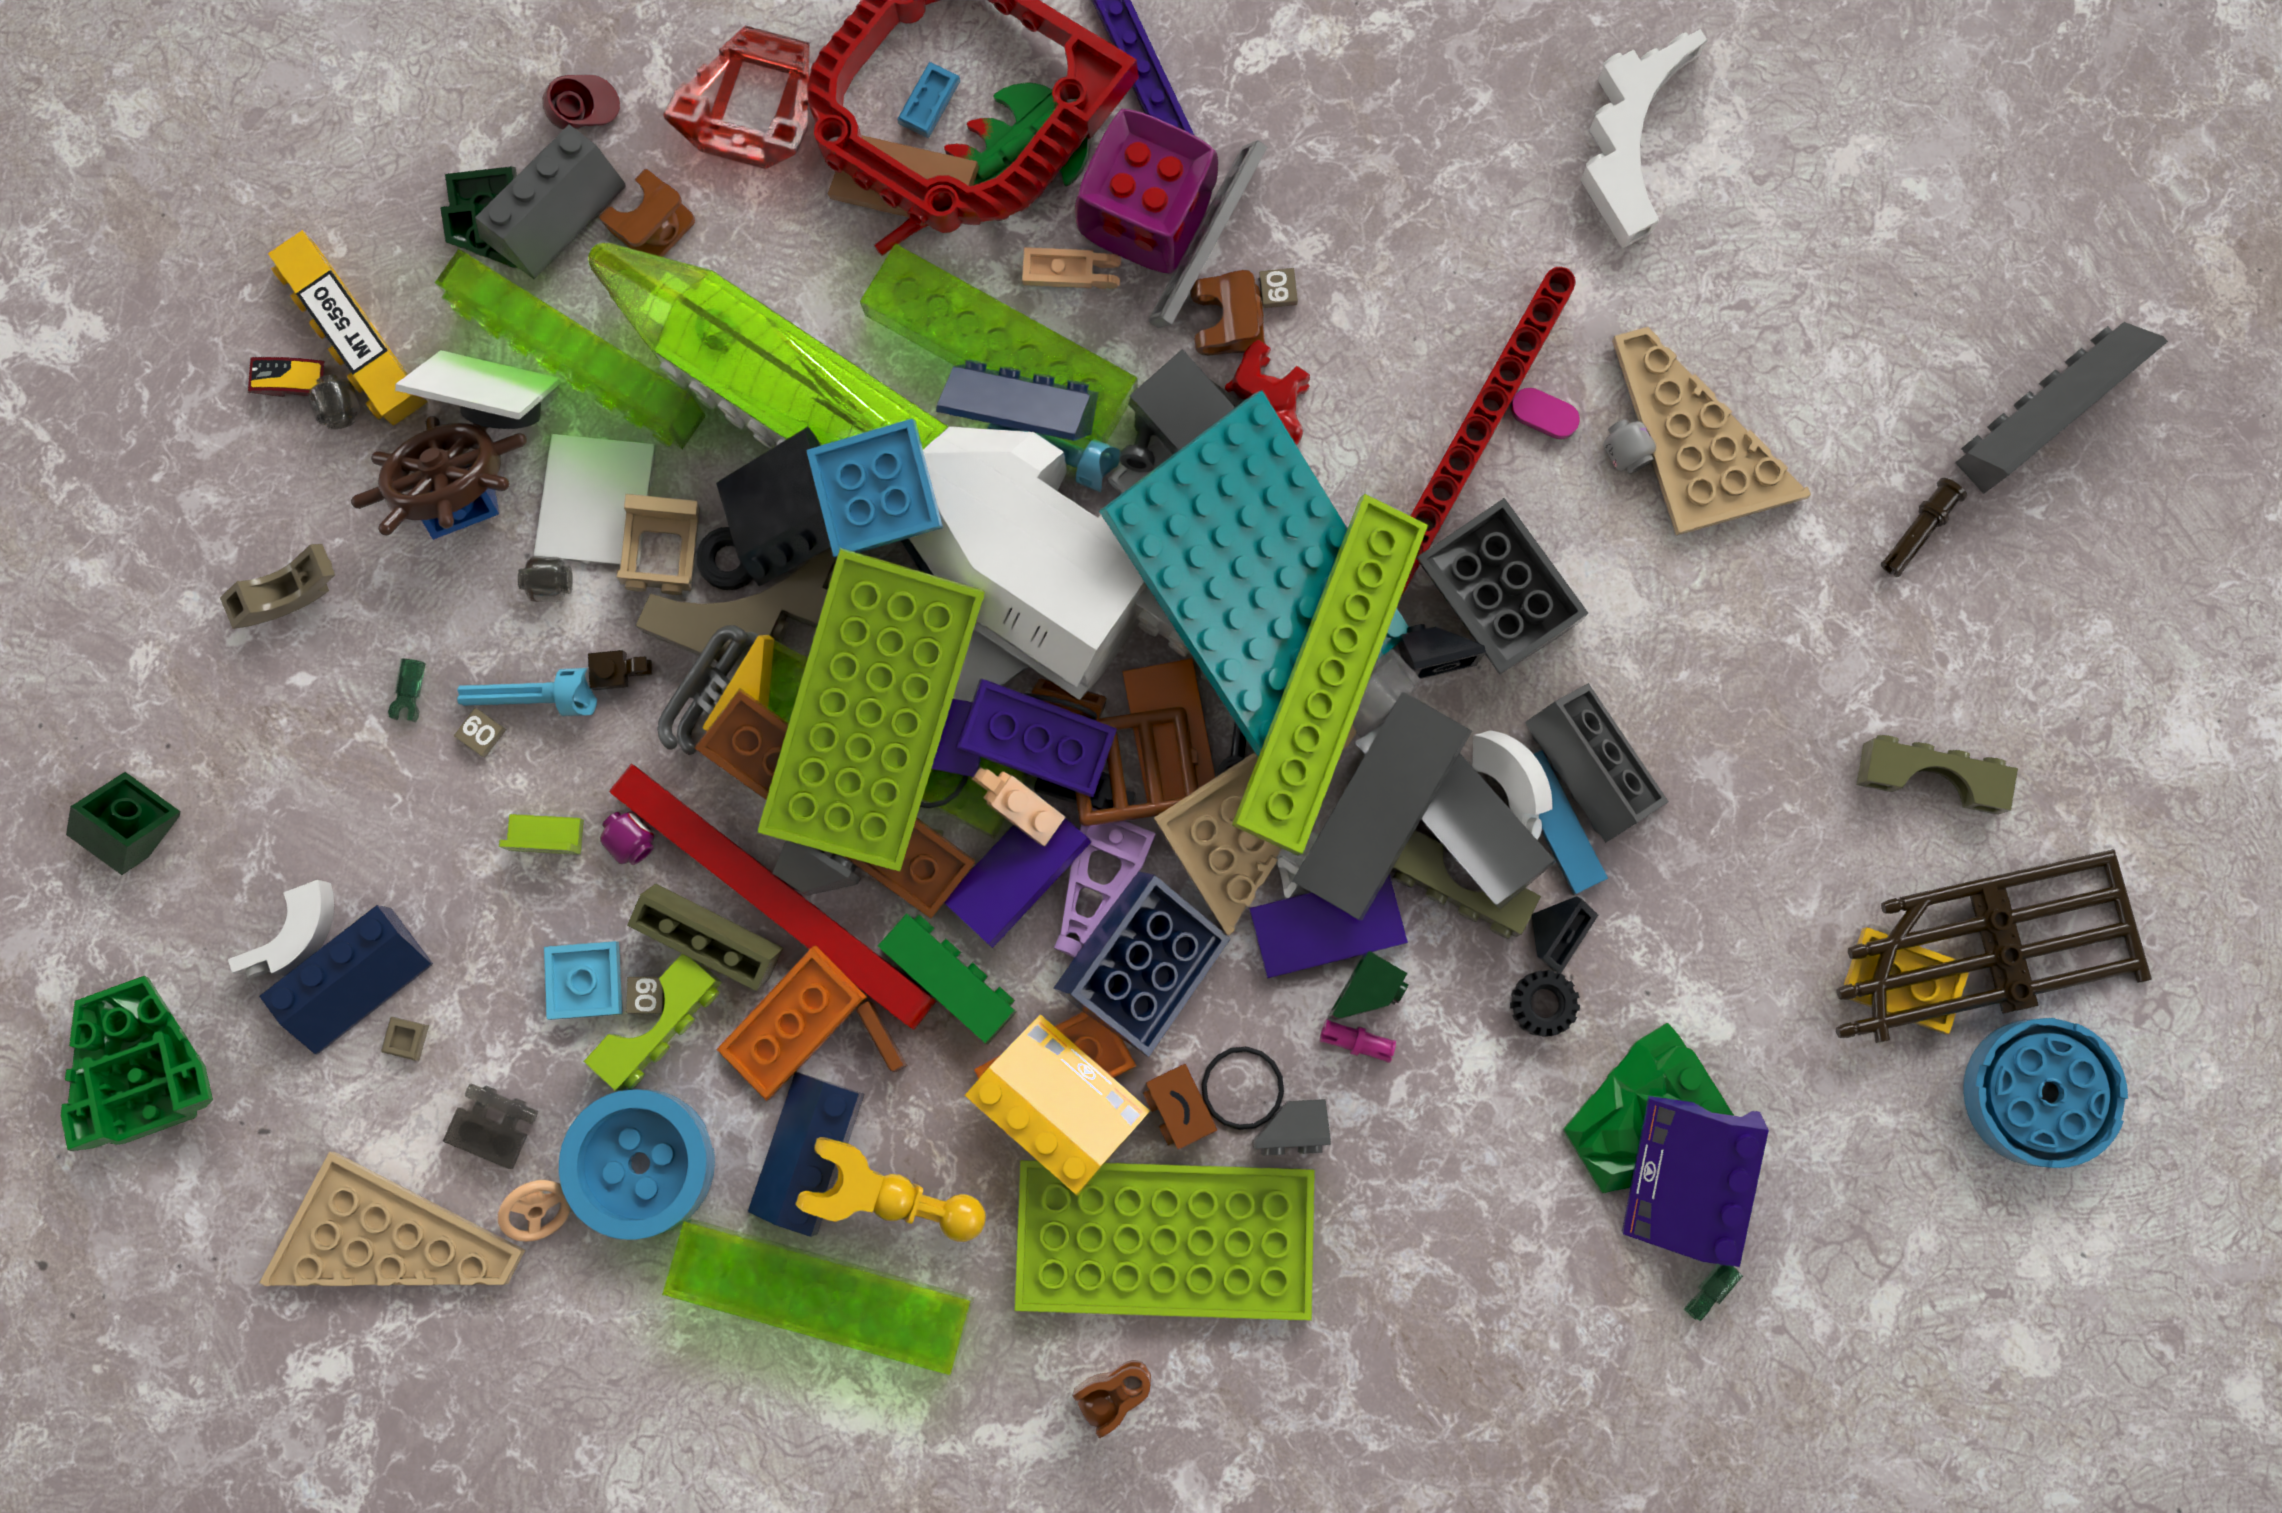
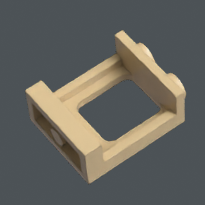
[617,494,700,595]

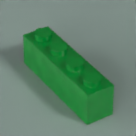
[877,913,1017,1044]

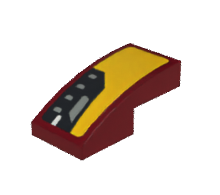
[248,357,325,397]

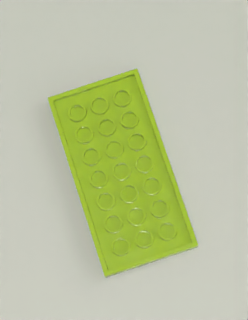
[757,548,985,871]
[1015,1160,1315,1321]

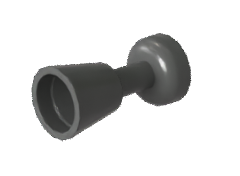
[1119,413,1155,472]

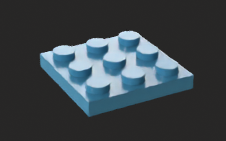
[806,419,943,558]

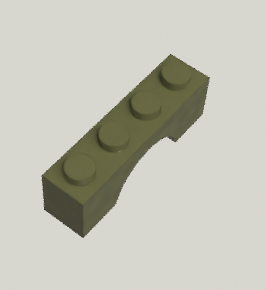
[1856,735,2018,815]
[1391,830,1541,939]

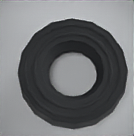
[696,527,753,590]

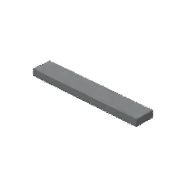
[1149,140,1268,328]

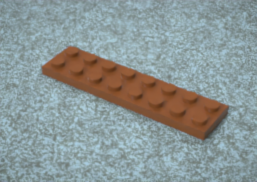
[694,688,975,919]

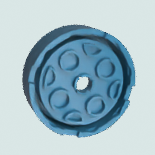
[1963,1018,2128,1168]
[559,1089,715,1240]

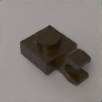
[588,650,652,690]

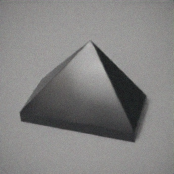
[1532,896,1598,974]

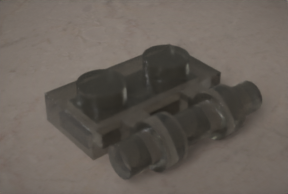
[443,1083,538,1169]

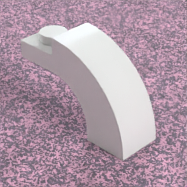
[1472,730,1552,840]
[228,880,334,978]

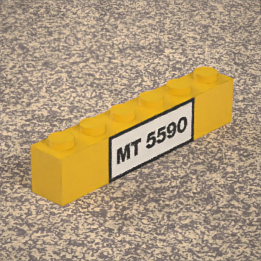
[268,230,428,426]

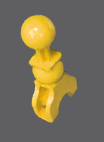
[795,1137,986,1242]

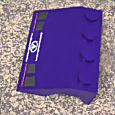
[1622,1096,1769,1267]

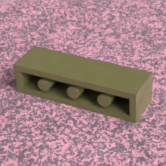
[627,883,783,991]

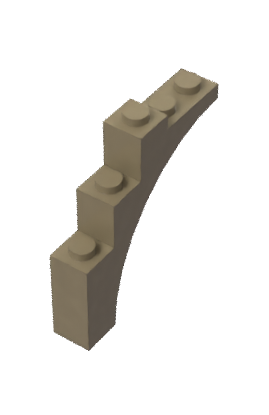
[635,547,837,663]

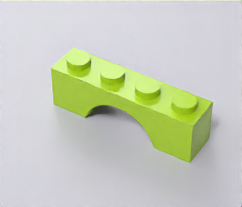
[583,954,722,1091]

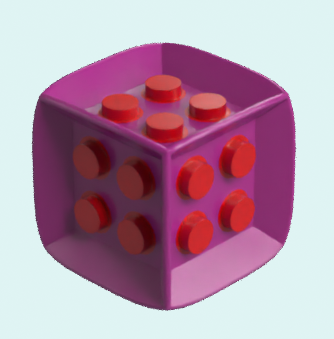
[1075,109,1218,274]

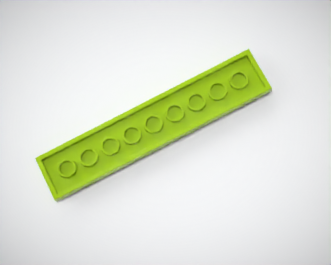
[1232,494,1428,856]

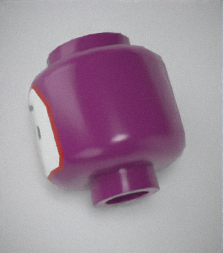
[600,811,654,865]

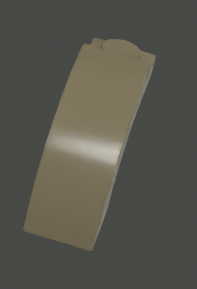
[220,544,335,629]

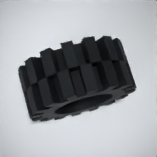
[1510,970,1580,1037]

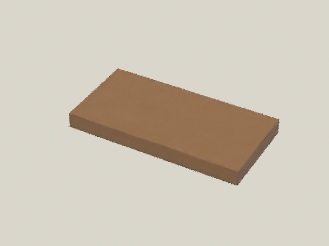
[827,135,979,218]

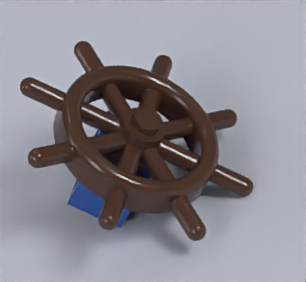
[351,416,527,540]

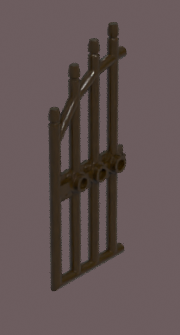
[1836,849,2152,1043]

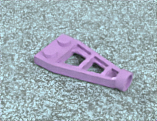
[1054,807,1156,958]

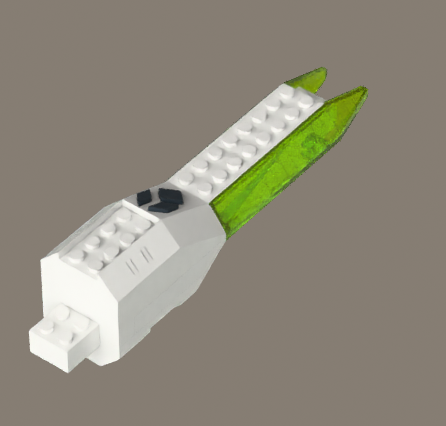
[588,243,1191,700]

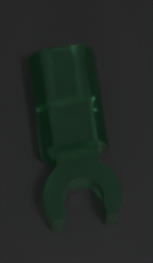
[388,658,426,723]
[1684,1264,1743,1321]

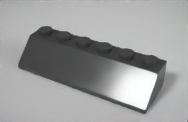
[1955,322,2168,494]

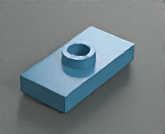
[897,61,960,139]

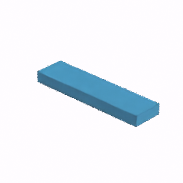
[1533,750,1608,895]

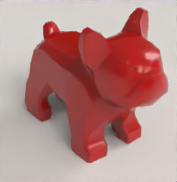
[1225,340,1310,445]

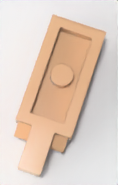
[972,767,1065,846]

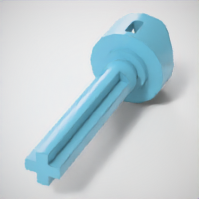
[988,423,1121,493]
[457,668,597,716]

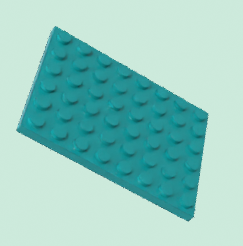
[1099,391,1408,757]

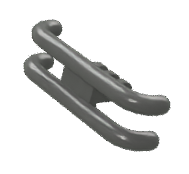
[657,625,759,755]

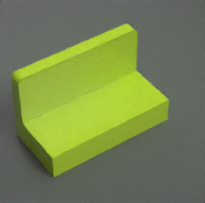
[499,814,584,855]

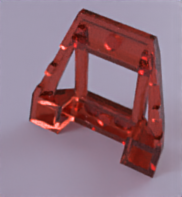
[663,25,810,169]

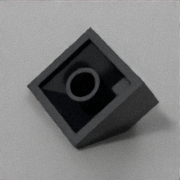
[1398,624,1486,682]

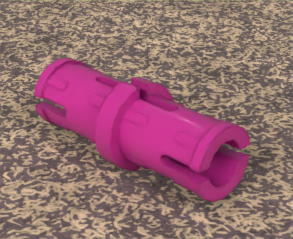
[1320,1019,1396,1063]

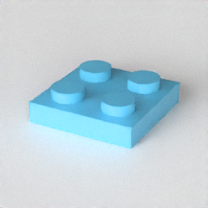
[544,941,622,1020]

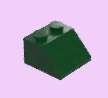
[66,772,181,875]
[1327,951,1409,1021]

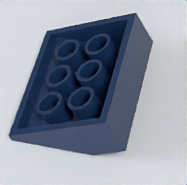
[1054,871,1231,1057]

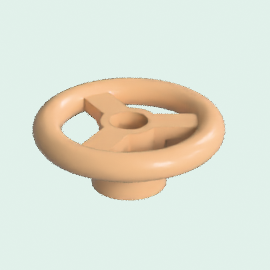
[498,1180,571,1242]

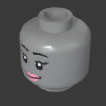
[1603,419,1656,474]

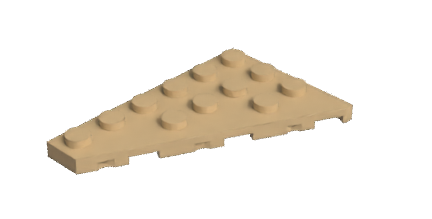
[1612,327,1811,536]
[1153,725,1356,936]
[259,1152,525,1286]

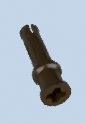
[1881,478,1967,577]

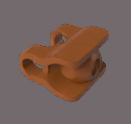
[599,169,695,265]
[1190,270,1265,356]
[1072,1360,1151,1439]

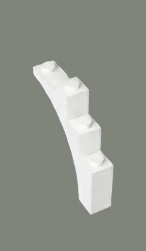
[1581,29,1707,249]

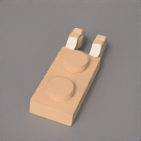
[1022,247,1121,289]

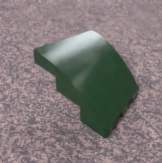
[440,166,518,268]

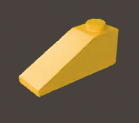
[702,635,774,731]

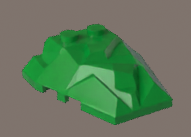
[60,976,213,1151]
[1562,1023,1734,1193]

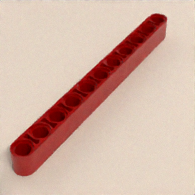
[1400,266,1576,599]
[609,763,937,1030]

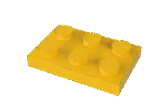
[1844,927,1969,1034]

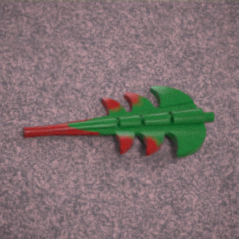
[874,82,1089,256]

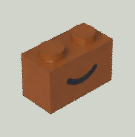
[1142,1063,1217,1150]

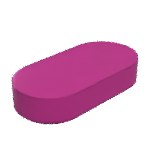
[1511,387,1580,439]

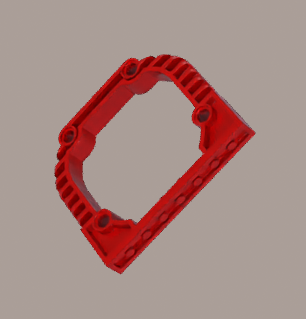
[807,0,1139,233]

